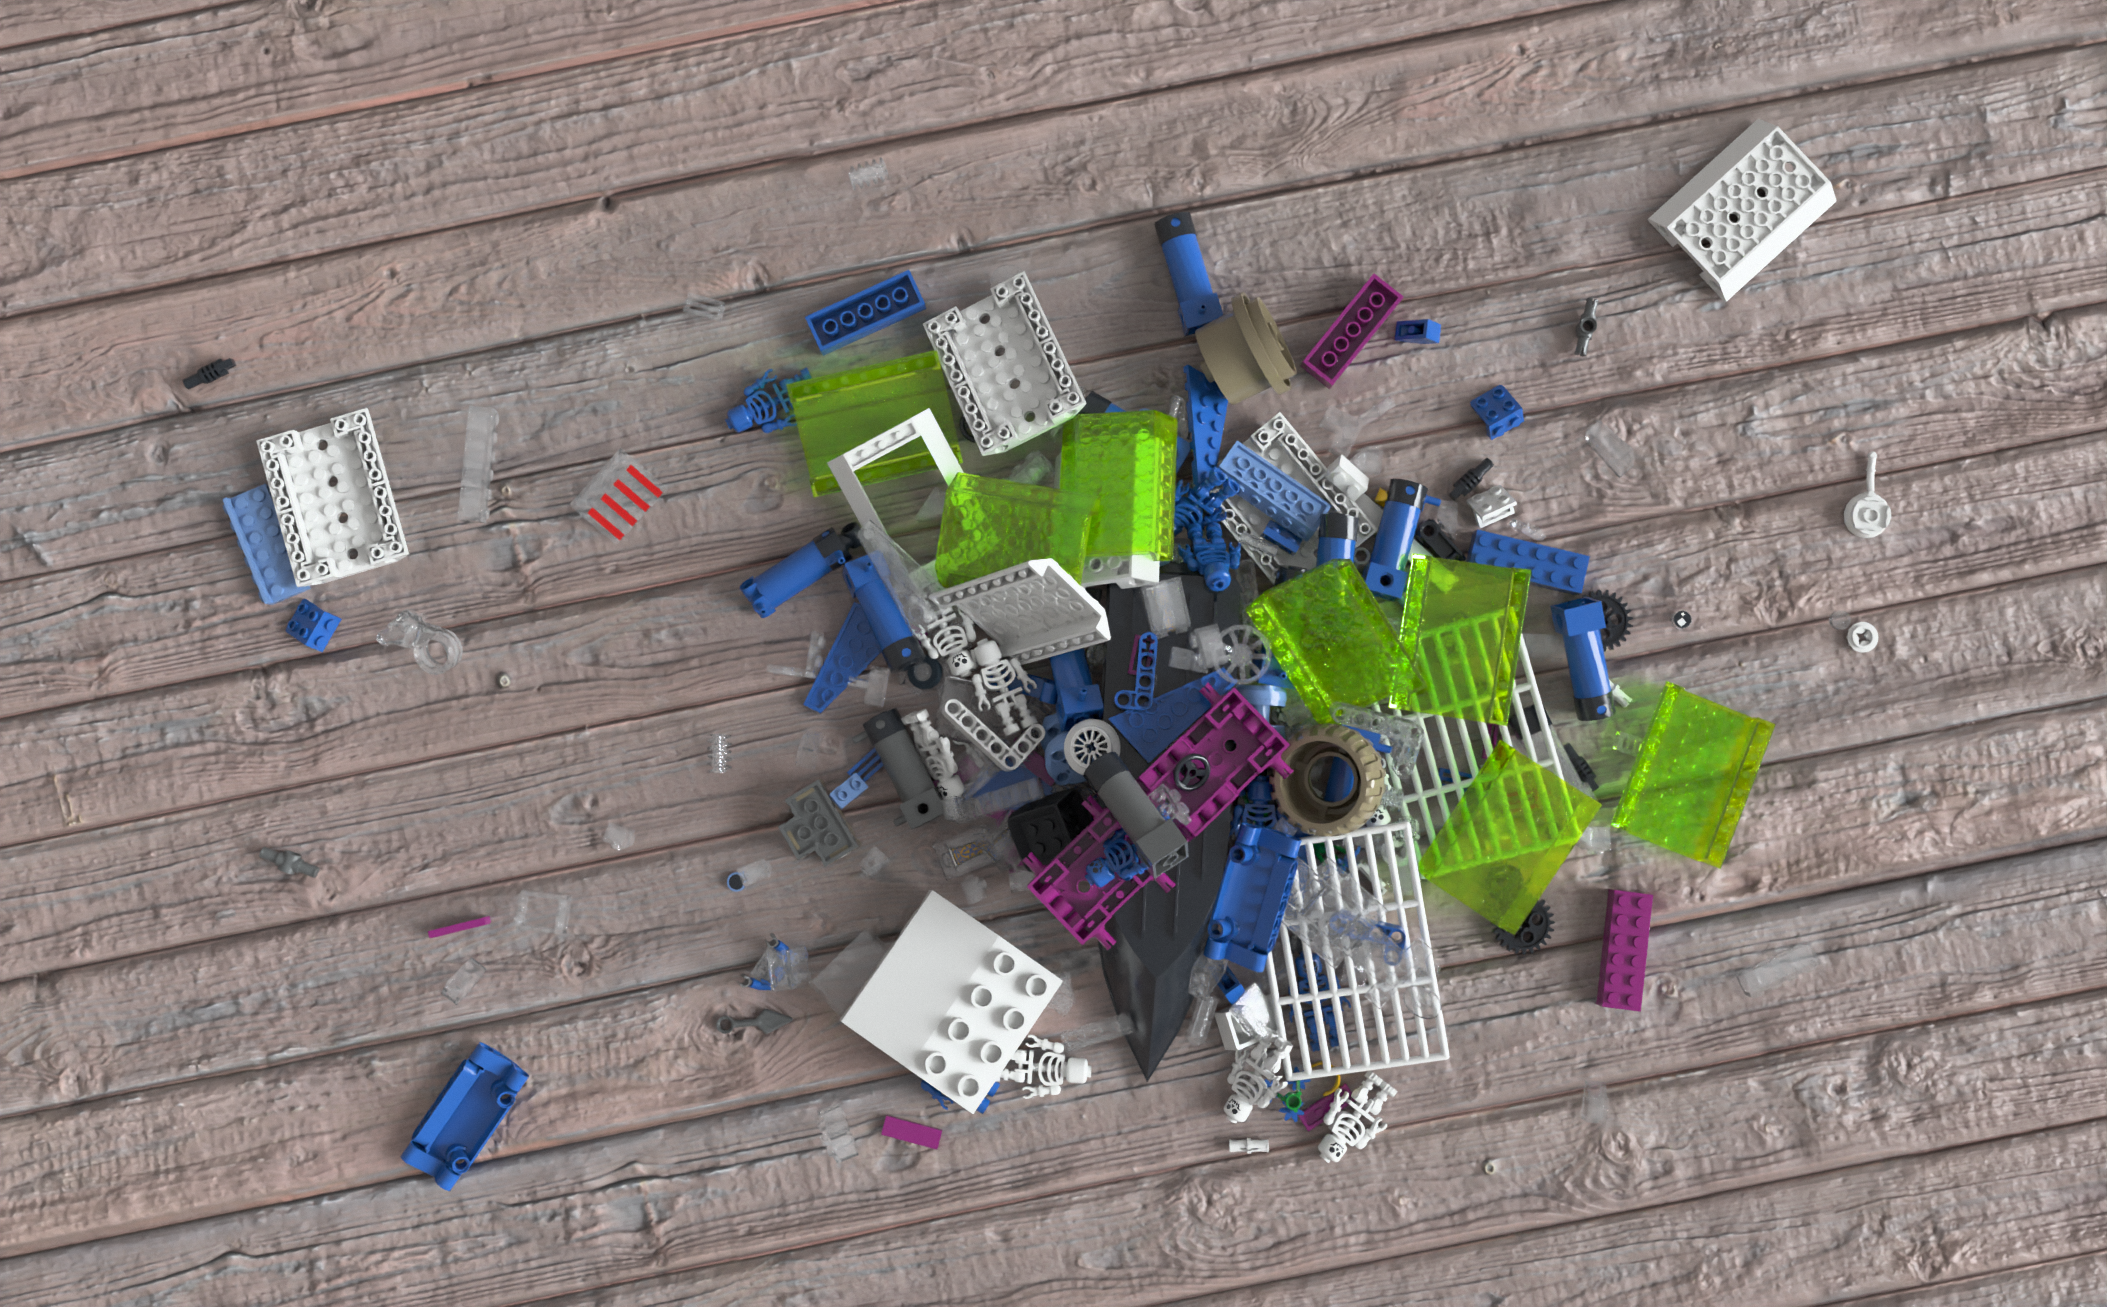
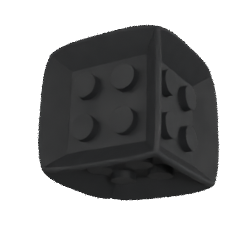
[1008,789,1092,872]

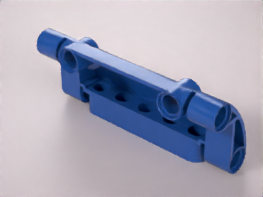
[1203,822,1302,972]
[400,1042,529,1191]

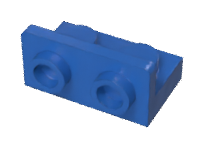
[1260,520,1303,556]

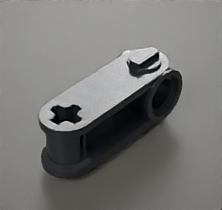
[1414,519,1466,572]

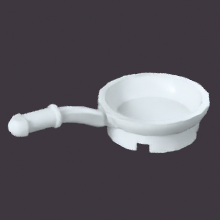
[1844,451,1891,538]

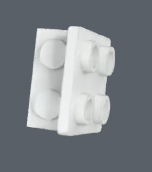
[1466,485,1517,528]

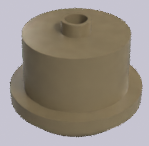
[1195,292,1297,405]

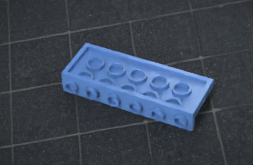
[1218,441,1332,542]
[222,484,311,605]

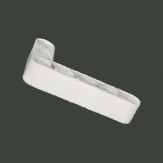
[942,699,1045,772]

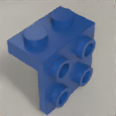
[1470,385,1524,440]
[286,599,342,652]

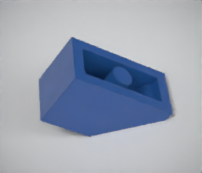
[1395,319,1441,344]
[1208,959,1249,1007]

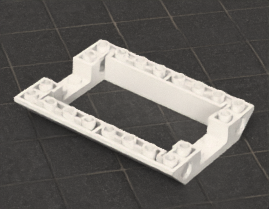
[827,408,1001,598]

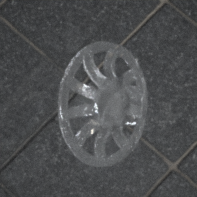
[1211,625,1271,685]

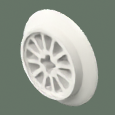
[1064,719,1121,775]

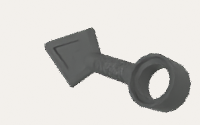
[716,1009,793,1034]

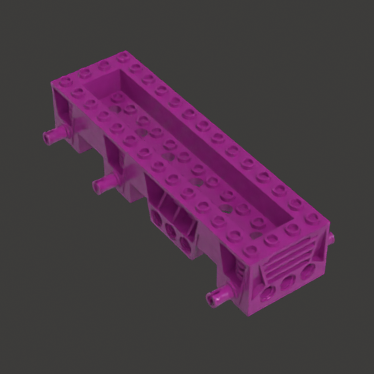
[1022,682,1294,950]

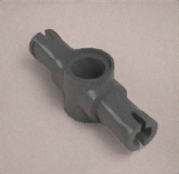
[1574,298,1599,357]
[259,847,320,878]

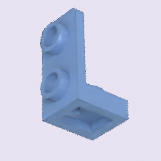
[829,773,868,809]

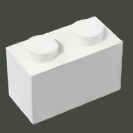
[1326,454,1369,502]

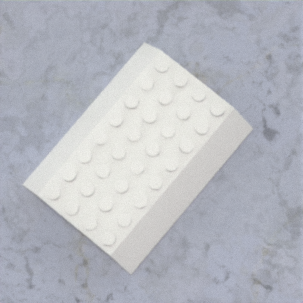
[928,558,1111,665]

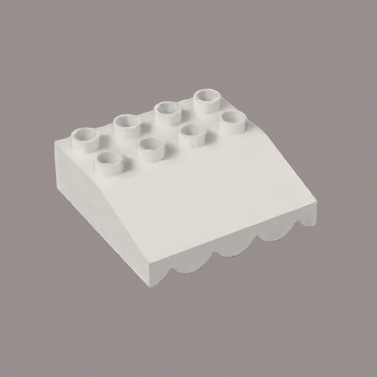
[839,890,1063,1114]

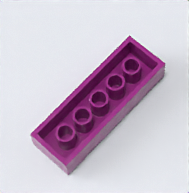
[1300,274,1404,390]
[1596,889,1653,1012]

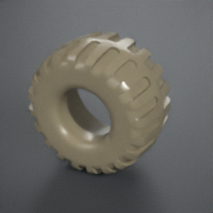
[1269,723,1386,837]

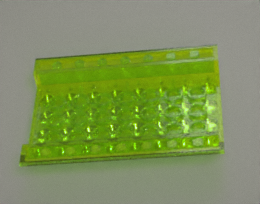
[786,350,963,497]
[1055,410,1178,565]
[934,472,1101,588]
[1389,554,1531,726]
[1245,558,1428,725]
[1611,681,1776,869]
[1417,739,1602,935]

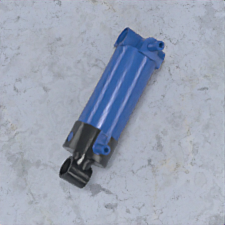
[740,522,867,618]

